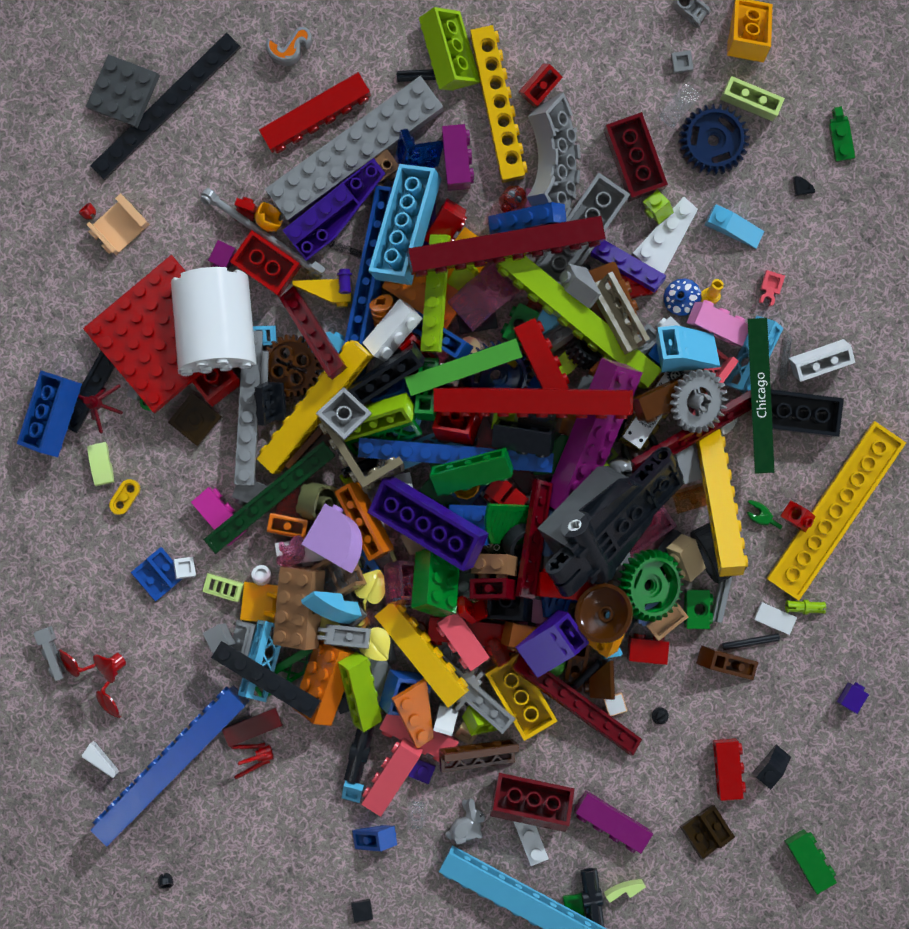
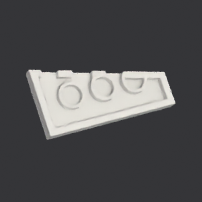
[632,197,698,274]

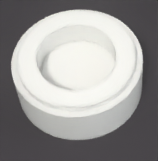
[251,565,271,585]

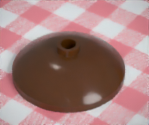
[575,583,633,643]

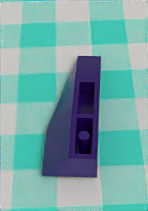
[283,158,385,261]

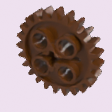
[266,334,323,397]

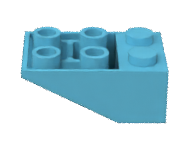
[656,325,720,372]

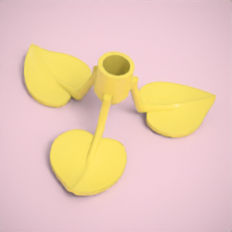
[319,569,391,661]

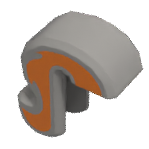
[265,27,313,66]

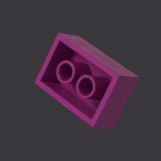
[442,124,474,191]

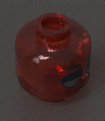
[499,185,527,213]

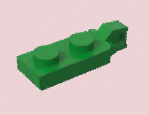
[829,106,856,162]

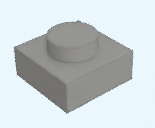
[671,50,693,74]

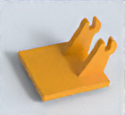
[240,582,278,623]

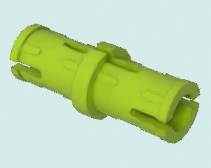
[785,599,826,615]

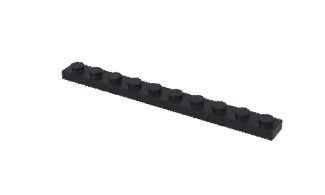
[90,32,241,180]

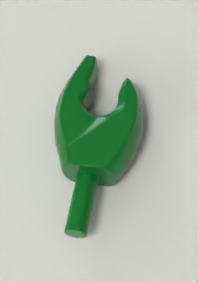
[747,500,782,529]

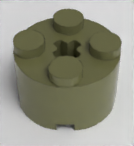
[296,482,341,522]

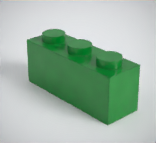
[784,829,837,895]

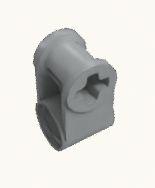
[673,0,711,28]

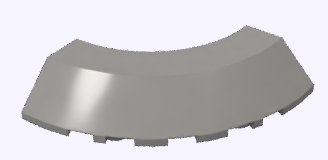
[527,92,580,219]

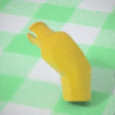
[701,279,724,305]

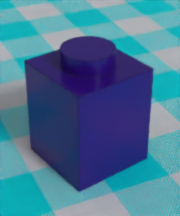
[836,682,869,714]

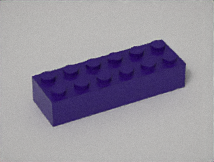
[368,476,489,571]

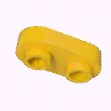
[109,479,141,515]

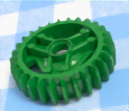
[617,549,684,622]

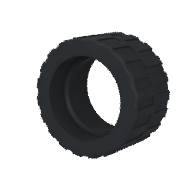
[690,522,747,583]

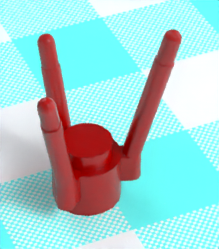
[231,742,274,779]

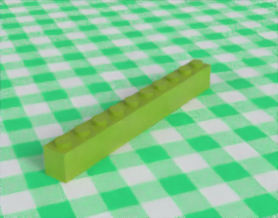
[496,256,661,389]

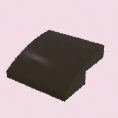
[679,805,735,859]

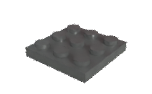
[86,54,160,128]

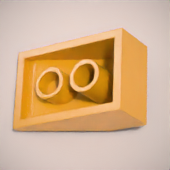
[727,0,773,63]

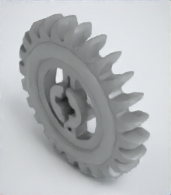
[670,369,728,433]

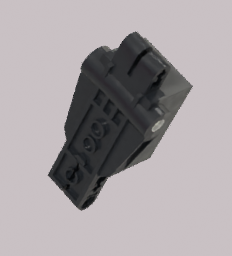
[537,447,684,597]

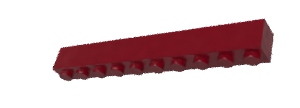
[406,216,606,277]

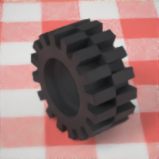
[565,336,602,370]

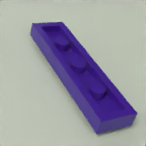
[591,240,666,293]

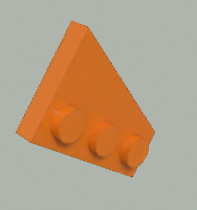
[391,678,434,749]

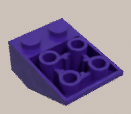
[515,610,589,678]

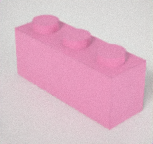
[686,300,748,346]

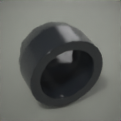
[158,873,174,889]

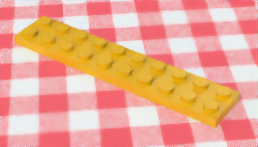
[766,421,906,601]

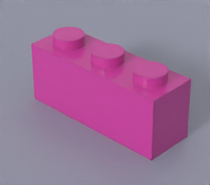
[191,487,248,546]

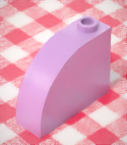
[302,504,362,573]

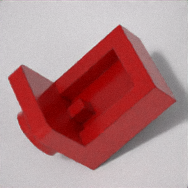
[234,197,257,222]
[457,595,488,624]

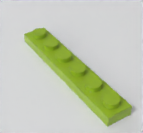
[420,235,451,352]

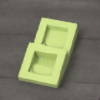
[87,442,114,486]
[604,879,646,903]

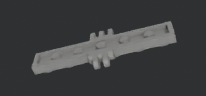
[442,656,516,734]

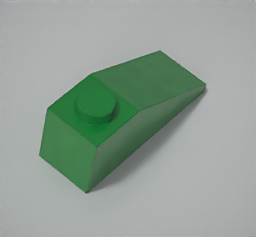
[414,358,439,421]

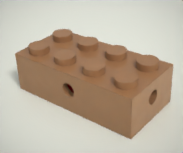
[273,566,325,650]

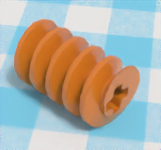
[369,294,394,327]

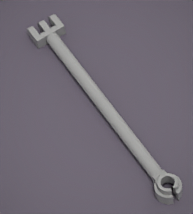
[200,188,325,280]

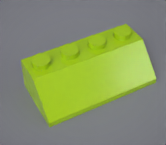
[419,7,480,91]

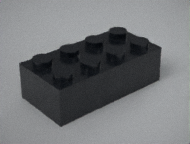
[771,389,844,437]

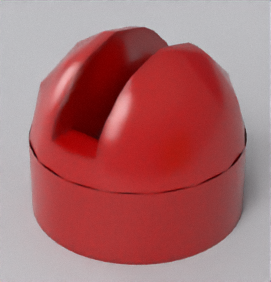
[79,203,96,220]

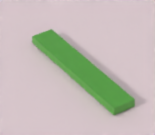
[405,339,522,396]

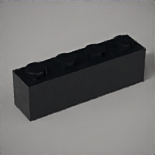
[348,343,426,404]

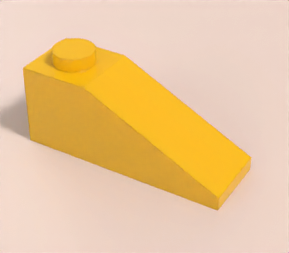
[292,279,352,308]

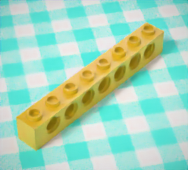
[470,25,528,183]

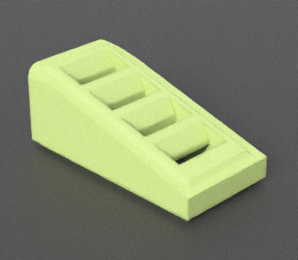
[202,573,244,602]

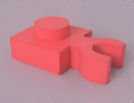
[759,270,785,307]

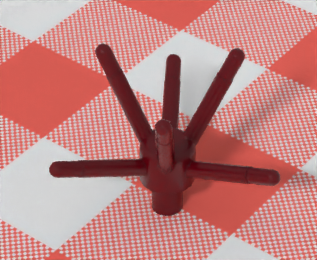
[78,384,123,434]

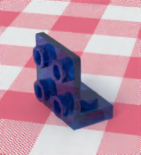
[396,129,444,168]

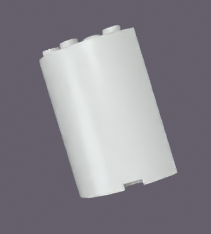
[171,267,256,376]

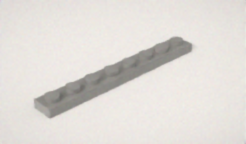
[234,330,263,486]

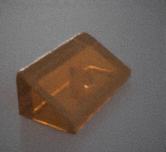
[672,483,707,514]

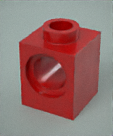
[780,500,816,533]

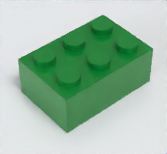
[411,549,459,618]

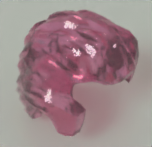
[276,535,305,567]

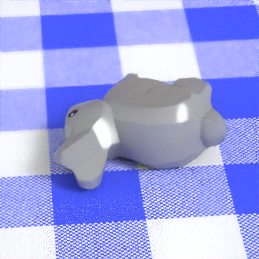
[445,799,485,844]

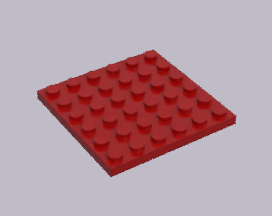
[83,254,202,413]

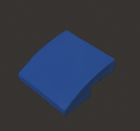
[131,547,182,602]

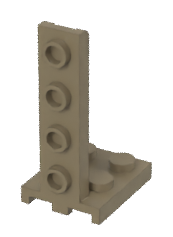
[318,418,405,494]

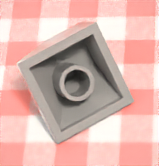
[316,387,372,440]

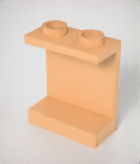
[86,193,150,255]

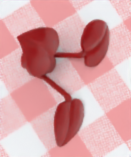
[58,649,126,718]

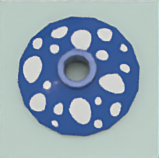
[664,278,701,316]

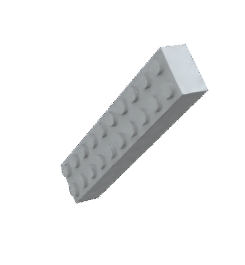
[265,76,443,224]

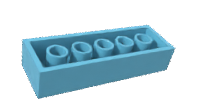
[368,164,442,285]

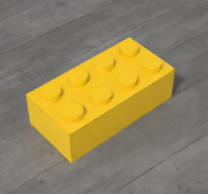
[485,653,558,741]

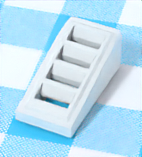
[82,741,119,778]

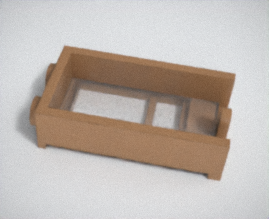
[311,559,367,597]

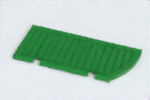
[484,504,553,545]

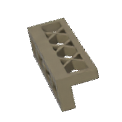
[595,271,650,355]

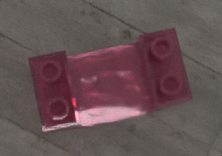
[448,263,524,331]

